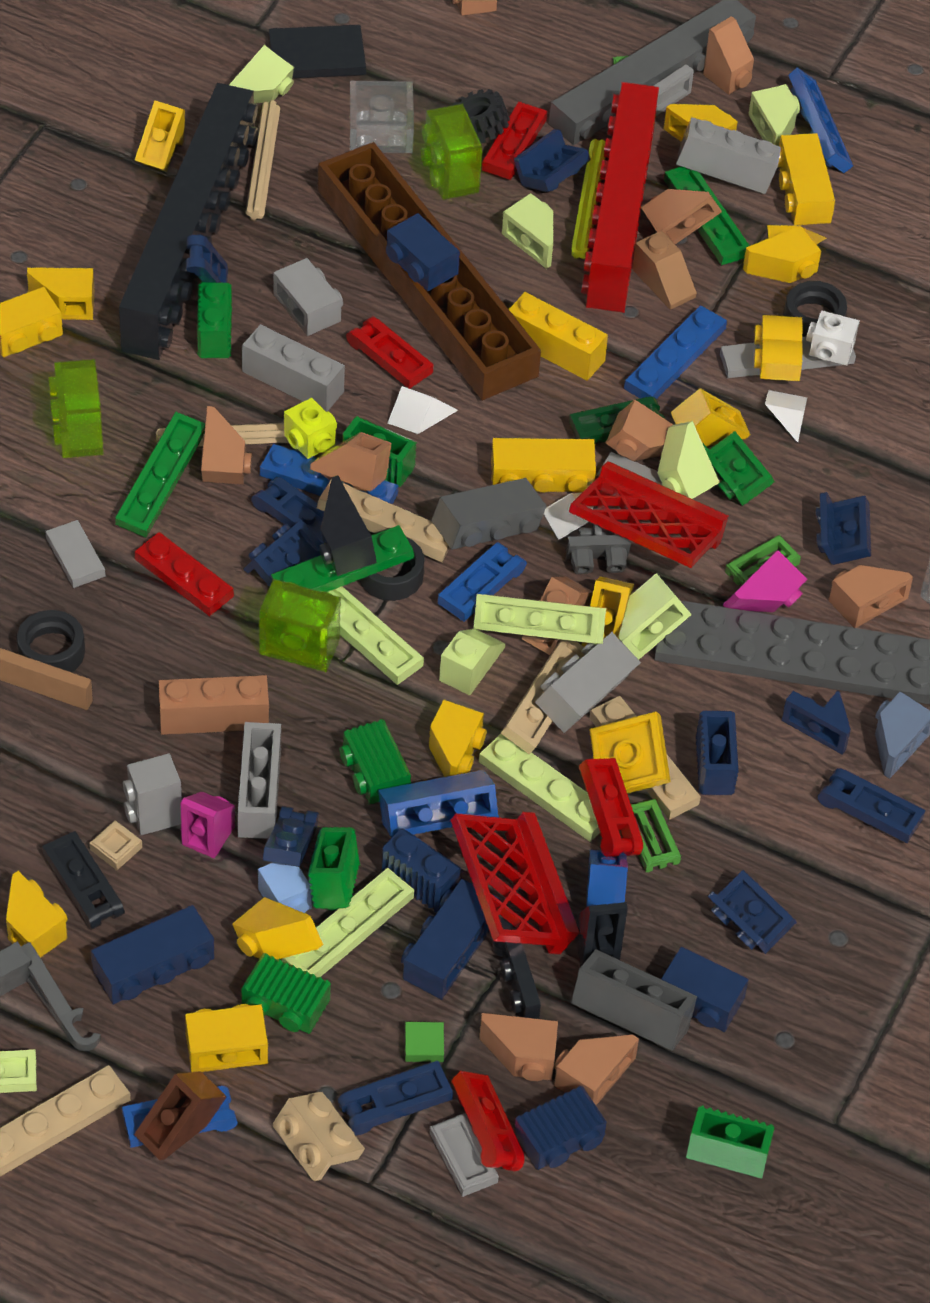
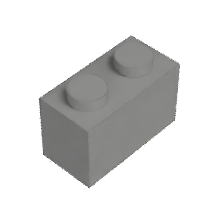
[274,258,343,336]
[123,753,182,836]

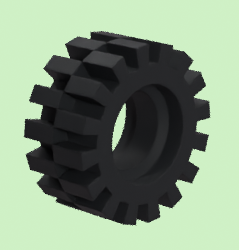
[449,89,510,144]

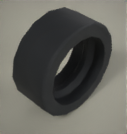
[783,281,847,337]
[360,537,425,601]
[17,610,85,672]

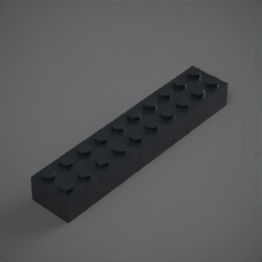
[119,83,258,360]

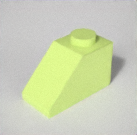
[229,45,294,103]
[748,84,800,146]
[502,193,553,269]
[657,421,720,499]
[618,573,692,660]
[439,629,505,695]

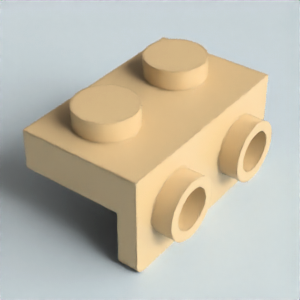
[273,1092,365,1181]

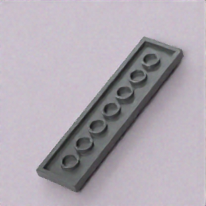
[654,600,930,704]

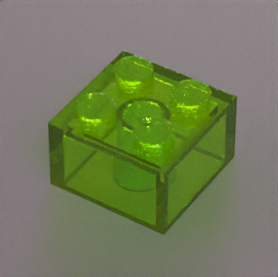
[421,104,482,200]
[49,359,103,458]
[259,579,341,672]

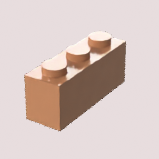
[159,675,269,735]

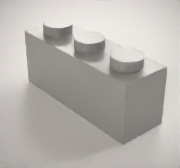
[676,117,781,194]
[242,324,345,411]
[535,632,641,733]
[238,722,281,839]

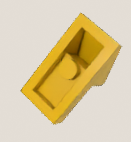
[135,100,185,172]

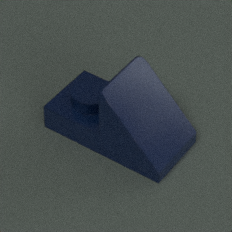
[782,690,851,755]

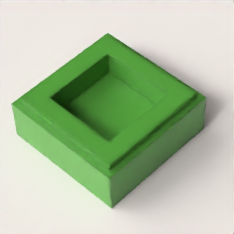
[405,1022,444,1062]

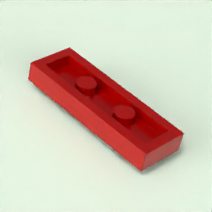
[482,102,547,180]
[135,532,234,617]

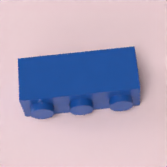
[378,770,499,838]

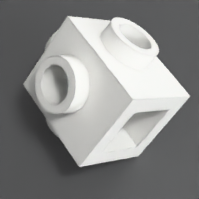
[806,310,860,366]

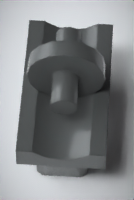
[565,523,631,574]

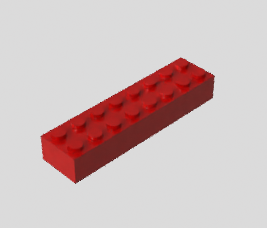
[581,82,659,313]

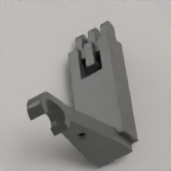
[0,941,101,1051]

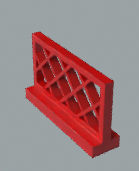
[569,461,729,568]
[451,812,580,954]

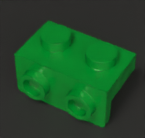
[703,431,775,506]

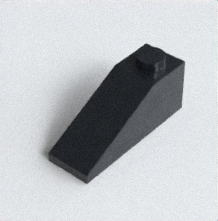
[319,475,377,576]
[575,902,628,967]

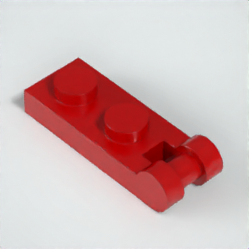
[346,316,434,389]
[579,758,643,857]
[451,1071,525,1171]

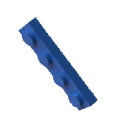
[788,67,854,173]
[624,305,727,399]
[260,444,399,504]

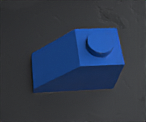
[586,850,628,907]

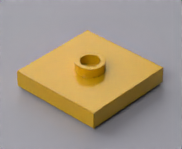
[589,711,671,793]

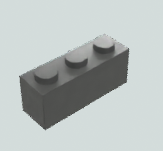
[432,478,546,550]
[571,949,697,1051]

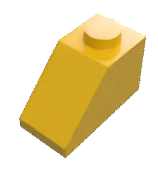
[663,104,738,142]
[743,225,821,283]
[671,388,750,447]
[582,576,634,647]
[232,897,324,959]

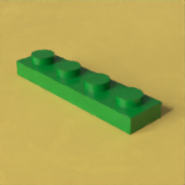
[664,166,750,266]
[115,412,206,538]
[271,525,414,608]

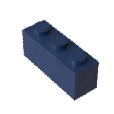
[401,879,501,1000]
[91,905,214,1004]

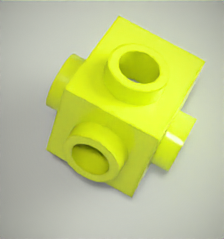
[284,398,337,459]

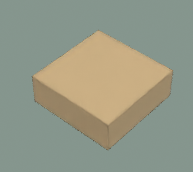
[90,820,142,870]

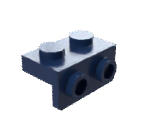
[514,129,591,192]
[816,492,871,565]
[708,870,797,954]

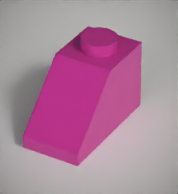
[723,550,807,612]
[180,792,235,859]

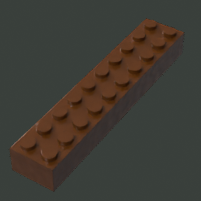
[318,142,541,401]

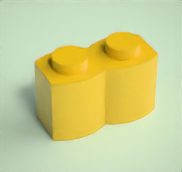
[754,315,802,381]

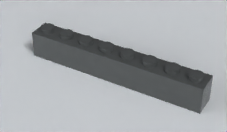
[549,0,756,146]

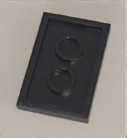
[269,25,366,78]

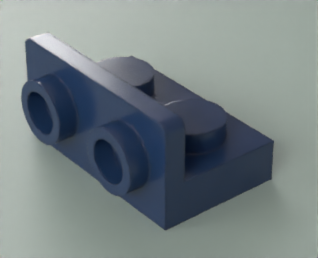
[244,520,322,595]

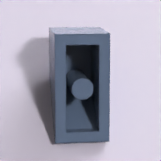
[875,692,930,779]

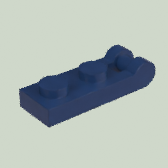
[186,235,228,283]
[251,476,324,544]
[818,768,926,843]
[263,806,319,867]
[337,1061,453,1136]

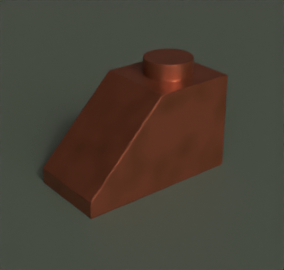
[134,1071,227,1160]

